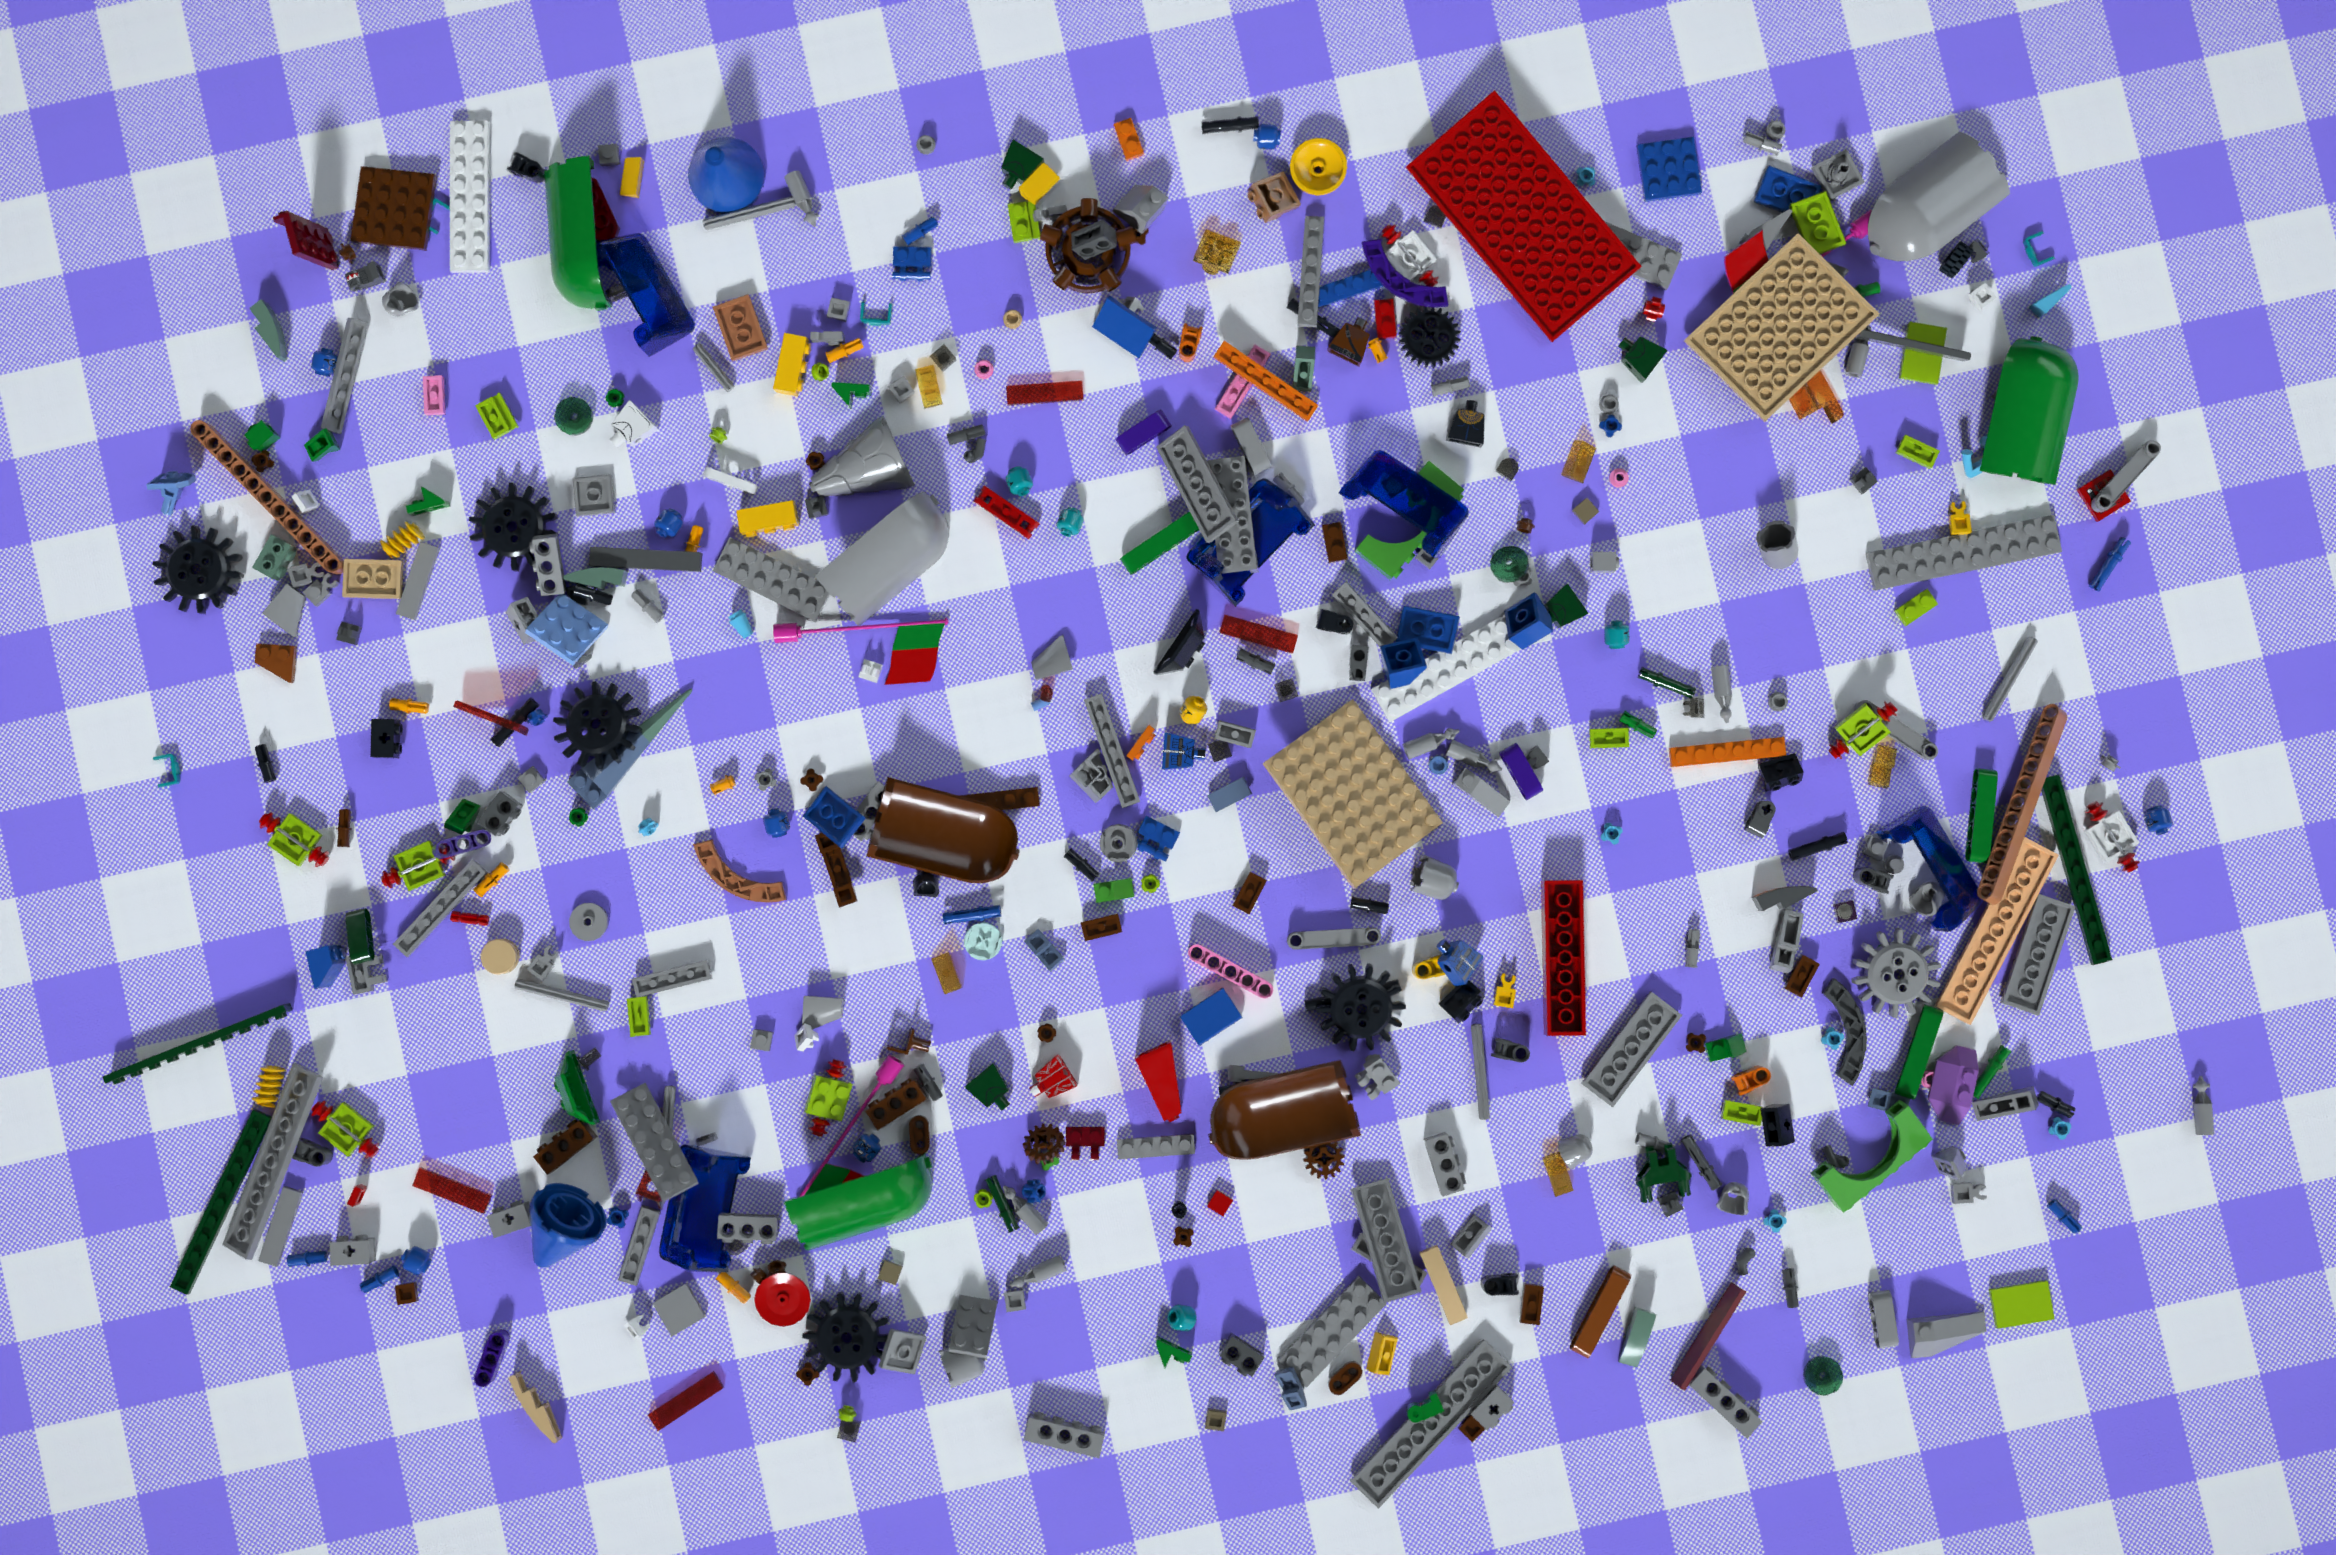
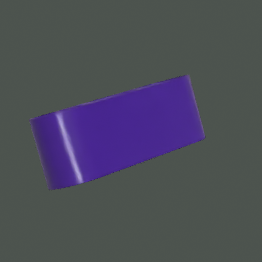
[1115,410,1172,456]
[1499,743,1543,800]
[432,830,491,859]
[474,1329,510,1387]

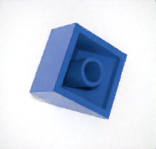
[1504,592,1553,650]
[1380,638,1427,689]
[305,944,346,989]

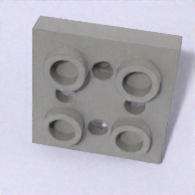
[1811,149,1865,201]

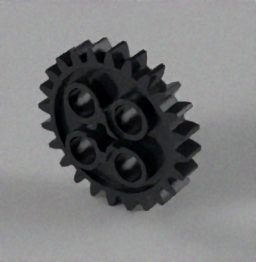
[1398,306,1461,369]

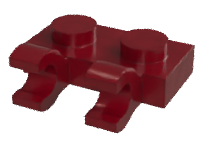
[1066,1127,1105,1160]

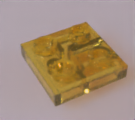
[1193,229,1241,275]

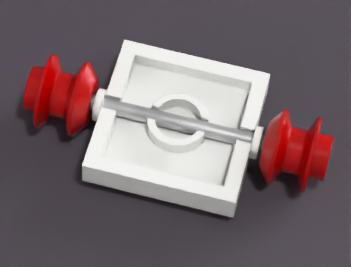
[1381,224,1439,287]
[2084,801,2140,873]

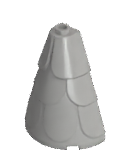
[809,416,915,496]

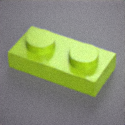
[1895,435,1940,469]
[1894,589,1938,626]
[1589,728,1629,749]
[627,996,651,1037]
[1721,1099,1762,1126]

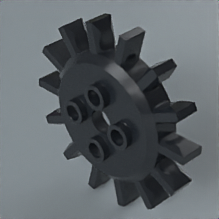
[469,483,559,572]
[152,525,244,614]
[553,681,642,769]
[1316,963,1406,1051]
[802,1291,890,1382]

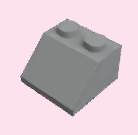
[1112,185,1169,234]

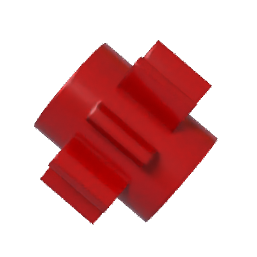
[1642,297,1665,322]

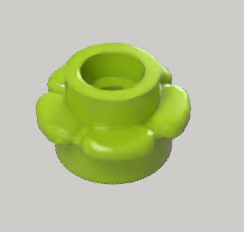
[811,362,829,381]
[709,427,727,444]
[1141,874,1160,893]
[974,1189,993,1208]
[838,1405,857,1422]

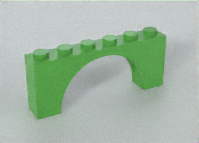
[1355,461,1464,580]
[1811,1100,1933,1213]

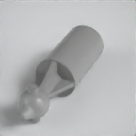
[784,170,819,227]
[1845,324,1871,378]
[1711,665,1732,723]
[1402,728,1460,760]
[1445,740,1502,774]
[2193,1076,2215,1135]
[1003,1185,1049,1235]
[1010,1255,1067,1289]

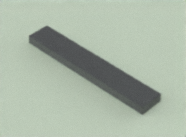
[1855,329,1971,361]
[589,547,703,572]

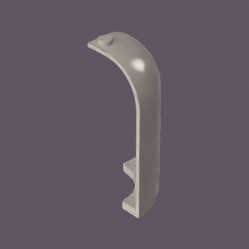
[1868,132,2010,261]
[815,492,949,626]

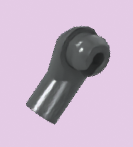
[1822,1145,1849,1168]
[1736,1248,1756,1275]

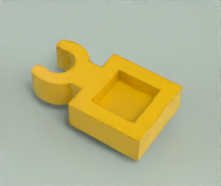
[1948,501,1972,535]
[1493,973,1516,1009]

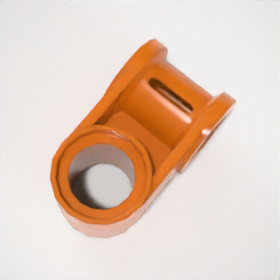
[1179,323,1203,362]
[1731,1065,1771,1096]

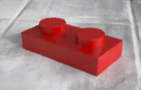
[1374,299,1397,339]

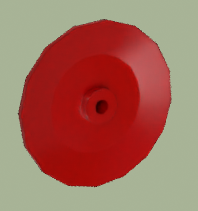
[754,1273,811,1327]

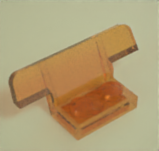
[1789,370,1844,424]

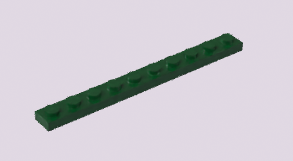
[2041,774,2112,965]
[102,1004,293,1085]
[170,1109,272,1295]

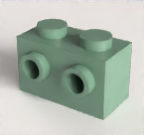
[252,534,297,581]

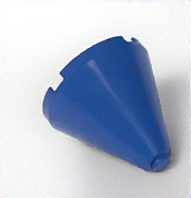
[688,137,765,214]
[530,1183,607,1268]

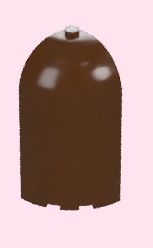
[866,777,1020,883]
[1209,1060,1362,1160]

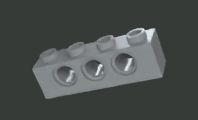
[1689,1365,1763,1439]
[1024,1412,1105,1458]

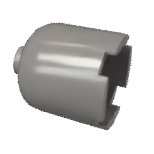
[1756,521,1798,569]
[1410,855,1459,900]
[939,1347,987,1388]

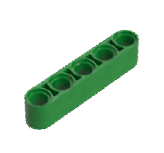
[1120,512,1199,575]
[1965,768,1998,864]
[1895,1004,1944,1100]

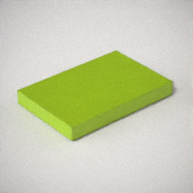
[1789,191,1847,254]
[1899,322,1947,385]
[1989,1280,2055,1329]

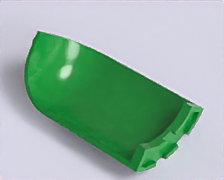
[544,156,612,311]
[1980,336,2079,485]
[784,1153,933,1250]

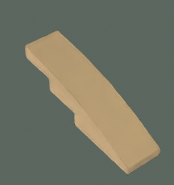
[1419,1245,1468,1326]
[508,1371,562,1443]

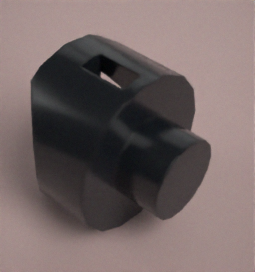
[913,871,939,898]

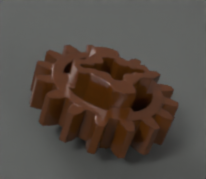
[1023,1123,1066,1165]
[1303,1141,1345,1180]

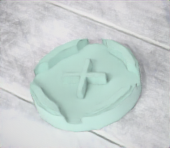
[964,922,1003,960]

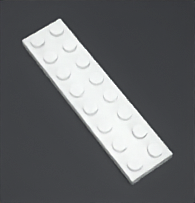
[450,121,490,273]
[1371,615,1521,723]

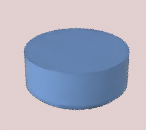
[1428,755,1448,775]

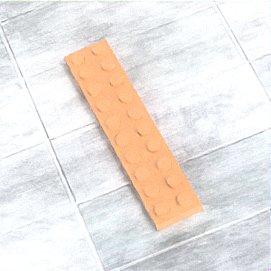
[1934,837,2059,1025]

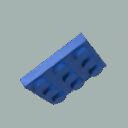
[1636,137,1702,202]

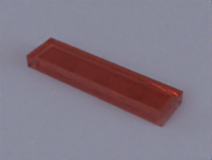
[1006,381,1084,406]
[1220,615,1298,654]
[453,700,529,736]
[412,1167,493,1214]
[648,1371,724,1431]

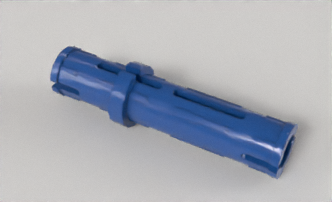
[2089,537,2131,592]
[943,905,1002,925]

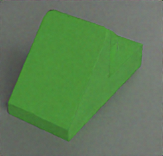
[1093,878,1134,903]

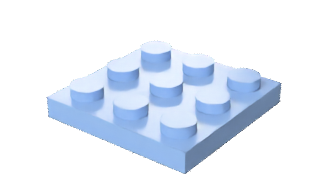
[525,594,608,665]

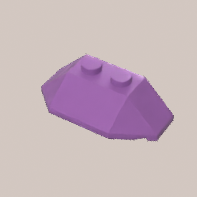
[1928,1045,1979,1125]

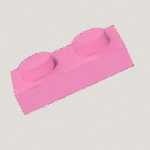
[423,375,446,415]

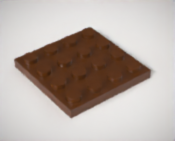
[350,166,437,251]

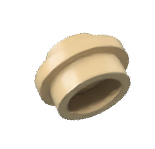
[1003,310,1022,329]

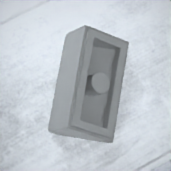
[1214,720,1256,748]
[1450,1214,1492,1258]

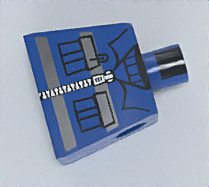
[1162,733,1206,770]
[1437,939,1484,986]

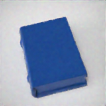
[1180,988,1243,1046]

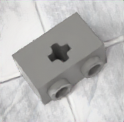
[505,597,538,645]
[487,1200,531,1238]
[329,1235,375,1266]
[1470,1384,1514,1431]

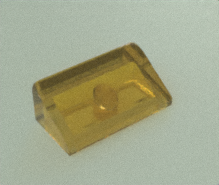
[1561,440,1596,483]
[931,952,963,994]

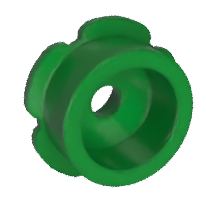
[606,389,624,408]
[569,808,588,827]

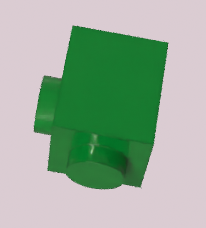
[244,420,281,452]

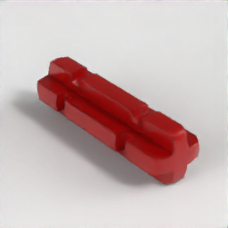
[450,911,489,926]

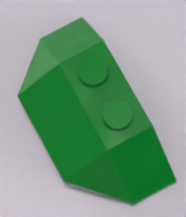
[554,1050,600,1125]

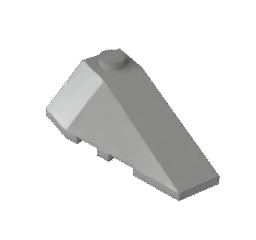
[1906,1311,1987,1358]

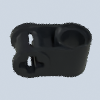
[506,152,545,183]
[1316,609,1354,634]
[1480,1273,1519,1296]

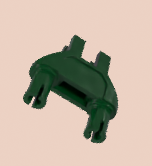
[1635,1143,1692,1203]

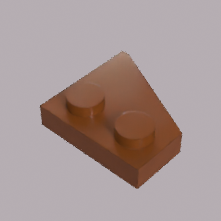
[255,643,297,683]

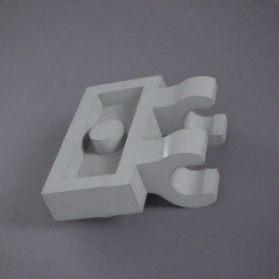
[345,955,388,995]
[1355,1054,1400,1100]

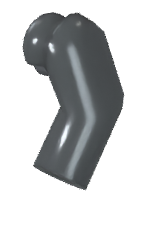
[963,438,986,463]

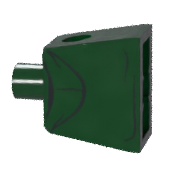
[1001,139,1045,190]
[1618,337,1668,383]
[1544,584,1588,628]
[965,1062,1010,1111]

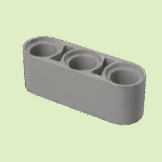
[1230,417,1271,475]
[1868,1290,1899,1349]

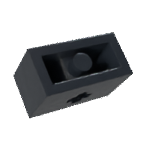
[370,719,403,758]
[1760,1104,1795,1147]

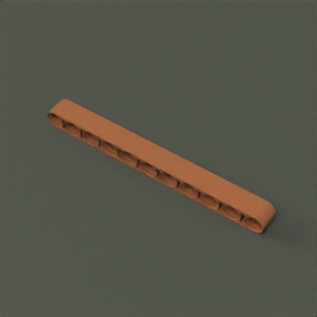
[190,420,344,575]
[1977,704,2068,905]

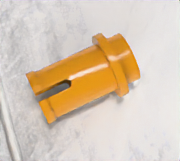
[1368,338,1388,364]
[710,775,736,795]

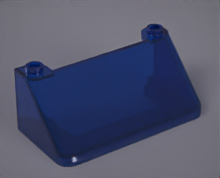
[596,233,695,357]
[1339,450,1469,558]
[1186,478,1315,607]
[1876,806,1983,932]
[659,1145,751,1272]

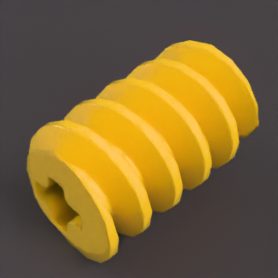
[379,521,425,560]
[251,1065,286,1108]

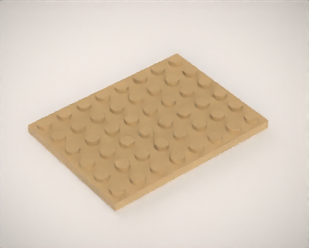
[1684,233,1880,422]
[1263,699,1443,889]

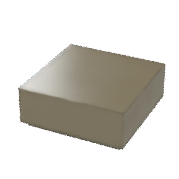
[1572,498,1599,525]
[878,1259,903,1285]
[1205,1408,1227,1432]

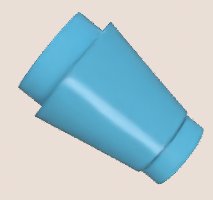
[728,609,753,639]

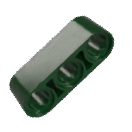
[345,908,375,965]

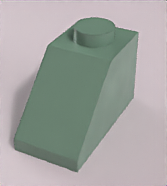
[1292,345,1315,392]

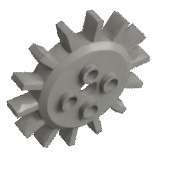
[1851,928,1942,1018]

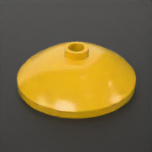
[1290,138,1347,196]

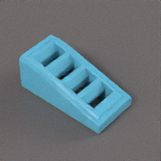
[2029,284,2072,318]

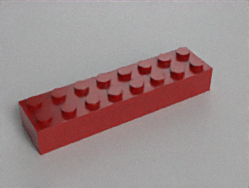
[1541,880,1586,1036]

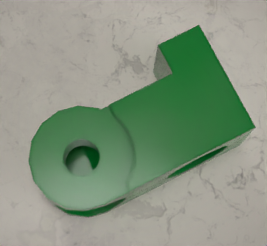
[1406,1390,1444,1423]

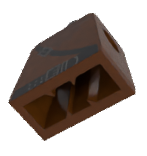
[1327,317,1370,367]

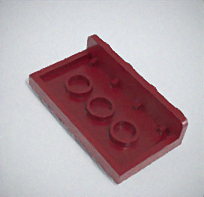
[273,211,339,270]

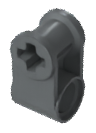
[1744,801,1776,838]
[1853,868,1894,894]
[1491,1037,1530,1062]
[292,1138,333,1167]

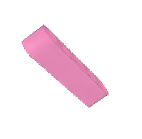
[1188,944,1273,999]

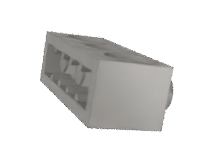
[529,534,566,596]
[853,781,885,841]
[1423,1132,1467,1197]
[717,1213,779,1244]

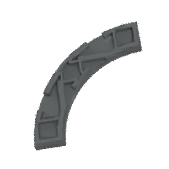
[1822,978,1867,1086]

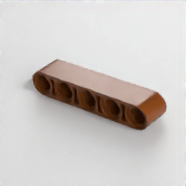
[1570,1265,1631,1358]

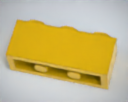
[773,333,811,396]
[736,500,799,537]

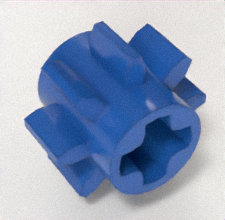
[1022,1179,1046,1203]

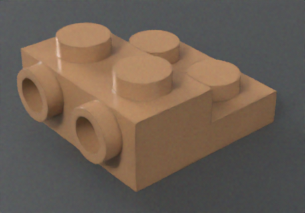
[1247,171,1301,223]

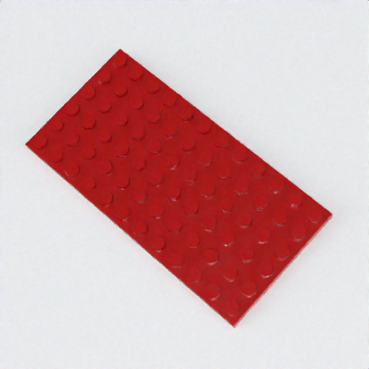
[1406,90,1642,343]

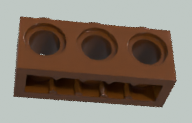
[865,1078,928,1131]
[533,1119,598,1175]

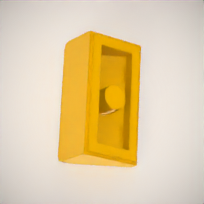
[620,157,644,198]
[1018,162,1060,205]
[1366,1332,1398,1375]

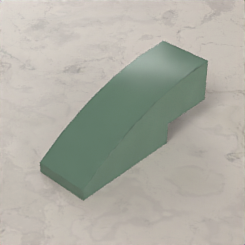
[249,299,287,362]
[563,567,628,590]
[1618,1307,1656,1367]

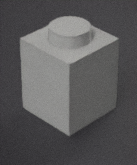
[1590,552,1619,573]

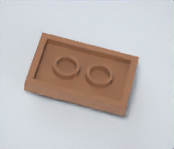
[713,294,768,361]

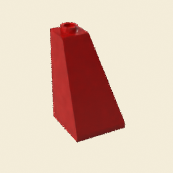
[1135,1040,1182,1122]

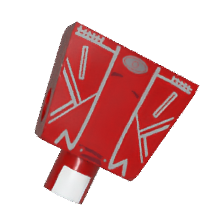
[1029,1054,1078,1098]

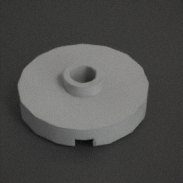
[1100,824,1138,863]
[569,903,609,941]

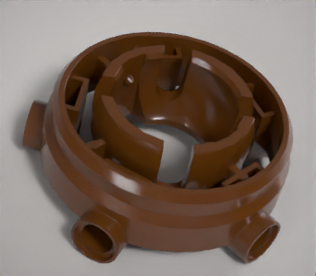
[1040,198,1136,293]

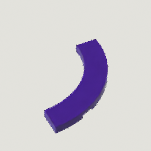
[1361,239,1448,308]

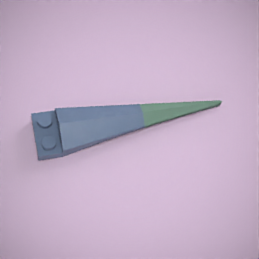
[567,689,692,810]

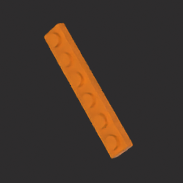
[1213,341,1319,422]
[1668,737,1786,767]

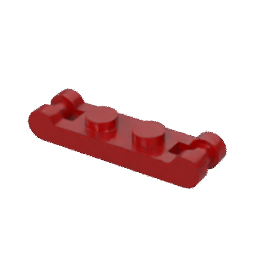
[973,485,1040,540]

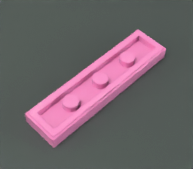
[1215,344,1271,419]

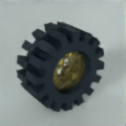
[1939,241,1974,279]

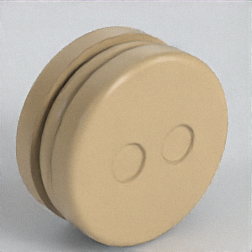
[480,939,520,975]

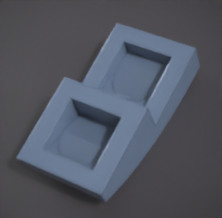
[1207,777,1252,812]
[1024,929,1065,972]
[1868,1088,1910,1111]
[1274,1367,1307,1410]

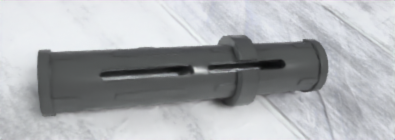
[1680,1134,1722,1191]

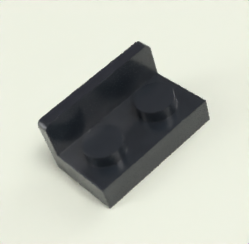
[1758,753,1804,792]
[1439,980,1485,1024]

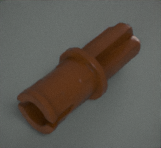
[336,809,352,847]

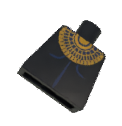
[1446,400,1485,448]

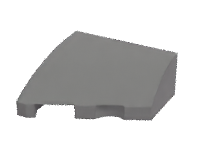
[262,584,307,638]
[1031,635,1073,681]
[1069,748,1113,803]
[802,996,844,1029]

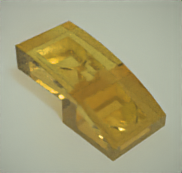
[915,365,943,409]
[1868,745,1897,789]
[1542,1152,1574,1197]

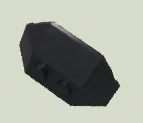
[1153,609,1205,676]

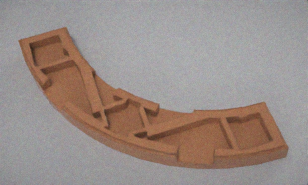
[693,840,787,902]

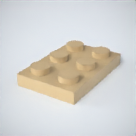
[342,559,404,599]

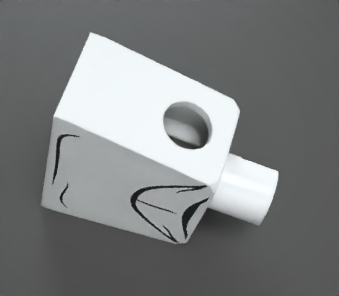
[610,400,658,448]

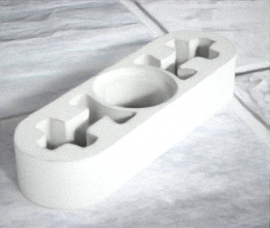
[702,467,758,495]

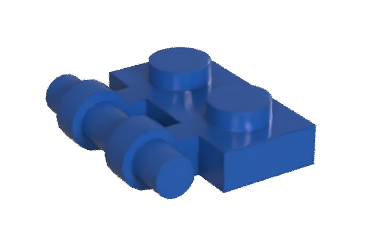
[892,247,932,282]
[1137,816,1180,862]

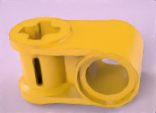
[1412,955,1446,979]

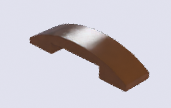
[815,833,858,908]

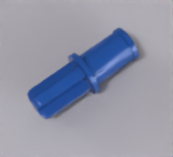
[901,217,938,246]
[2047,1198,2083,1234]
[287,1251,328,1267]
[360,1265,399,1293]

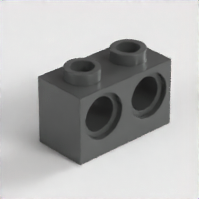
[1071,220,1117,260]
[477,791,523,836]
[1219,1333,1265,1377]

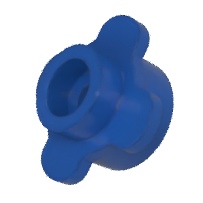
[1599,415,1622,437]
[527,709,548,726]
[607,1206,629,1228]

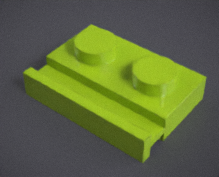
[1007,201,1040,243]
[475,392,519,440]

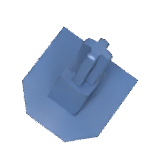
[146,471,196,515]

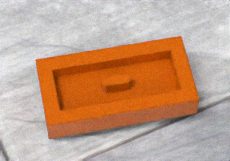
[1113,118,1144,161]
[1127,725,1156,761]

